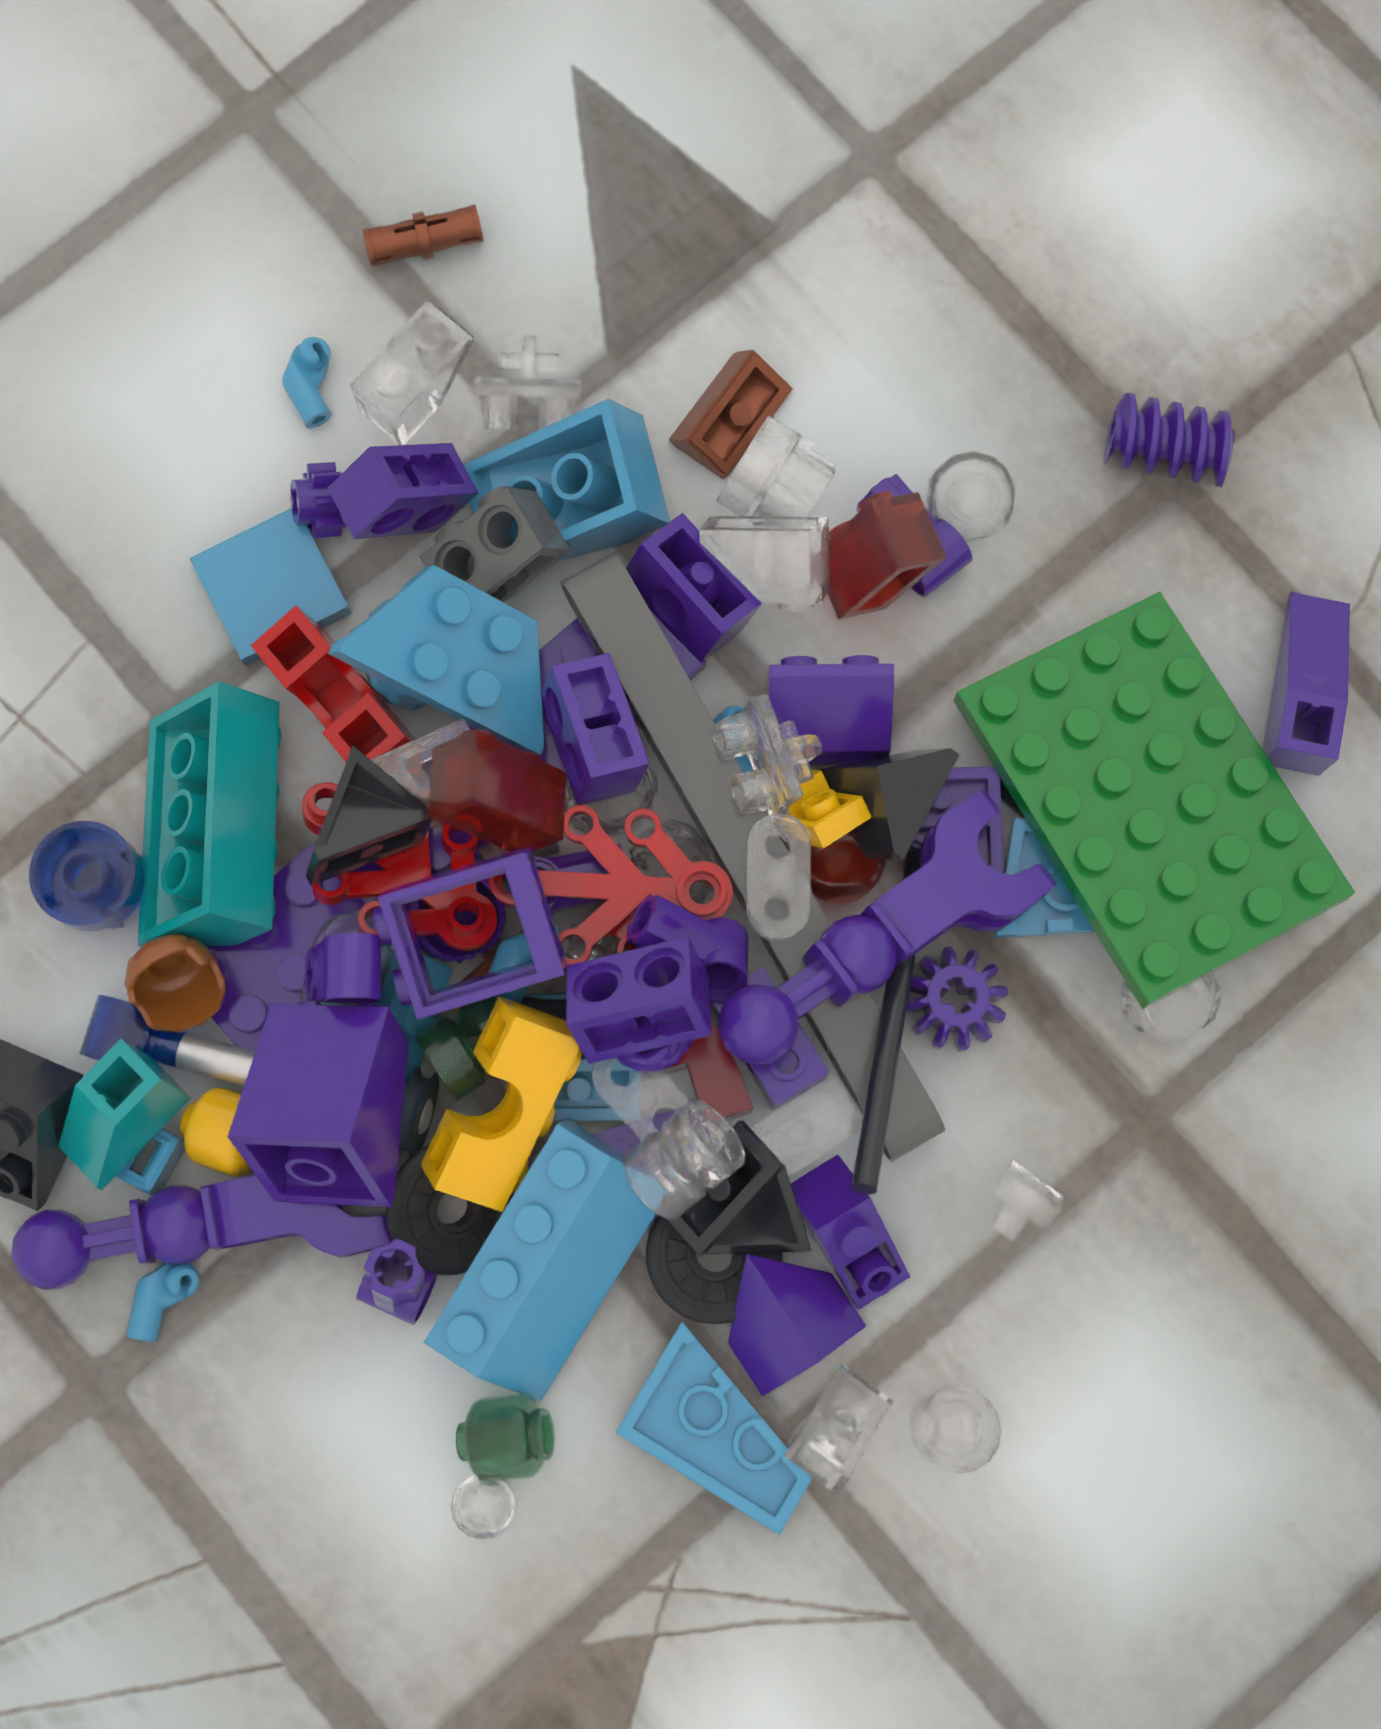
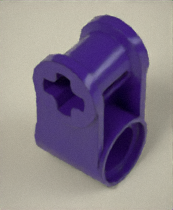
[304,933,381,1004]

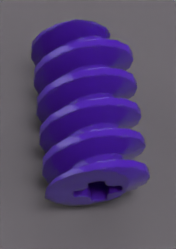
[1104,392,1235,487]

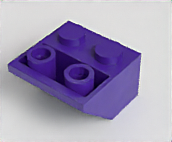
[765,655,894,766]

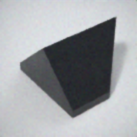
[305,746,433,886]
[816,748,960,860]
[659,1120,812,1256]

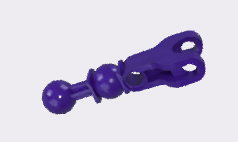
[718,790,1057,1065]
[11,1175,392,1290]

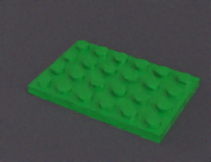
[953,591,1356,1010]

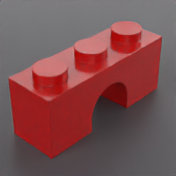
[250,605,428,781]

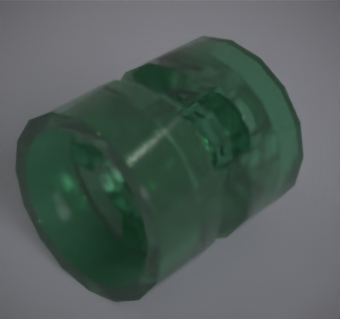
[413,996,497,1102]

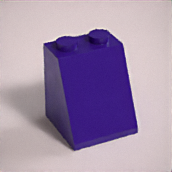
[227,1001,409,1207]

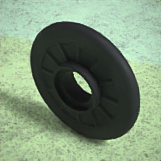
[385,1144,514,1275]
[646,1213,783,1324]

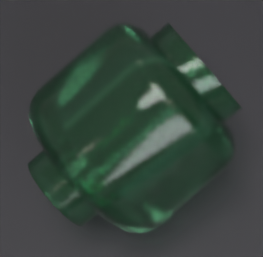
[455,1394,555,1482]

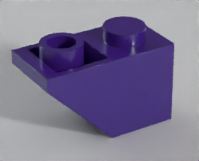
[791,1154,911,1310]

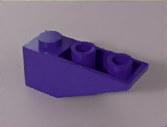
[1262,592,1350,776]

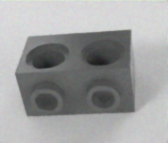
[419,486,571,602]

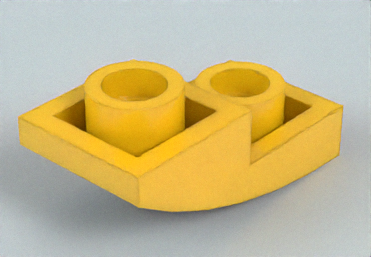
[754,764,872,849]

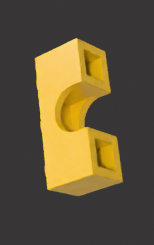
[421,996,581,1212]

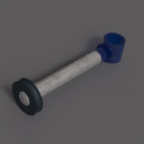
[79,995,439,1158]

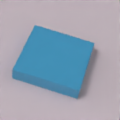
[189,508,351,666]

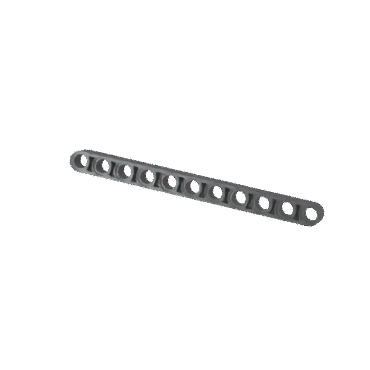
[560,553,945,1162]

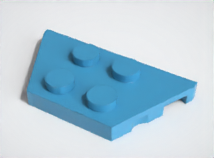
[328,565,544,757]

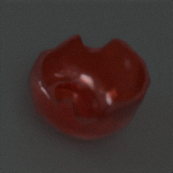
[793,832,886,905]

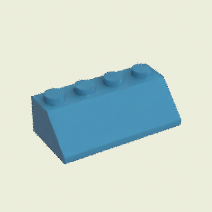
[423,1119,674,1401]

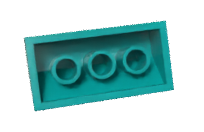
[137,681,281,947]

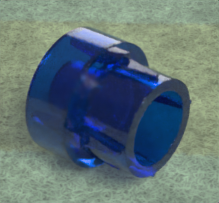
[29,821,144,931]

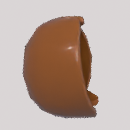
[124,934,226,1032]

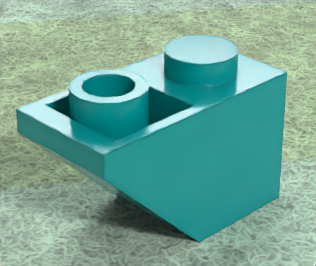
[58,1038,191,1190]

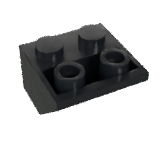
[0,1039,84,1211]

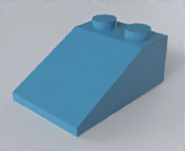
[463,398,670,560]

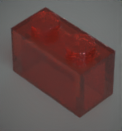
[812,491,947,620]
[429,729,566,852]

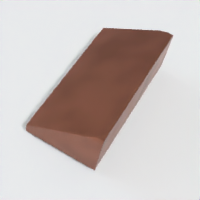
[669,350,793,479]

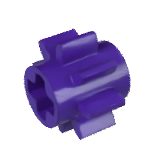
[290,462,346,538]

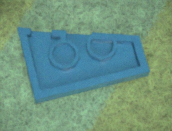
[616,1322,812,1535]

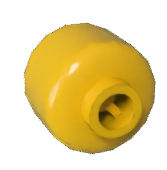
[180,1088,252,1177]

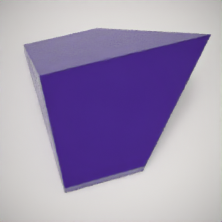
[728,1254,866,1397]

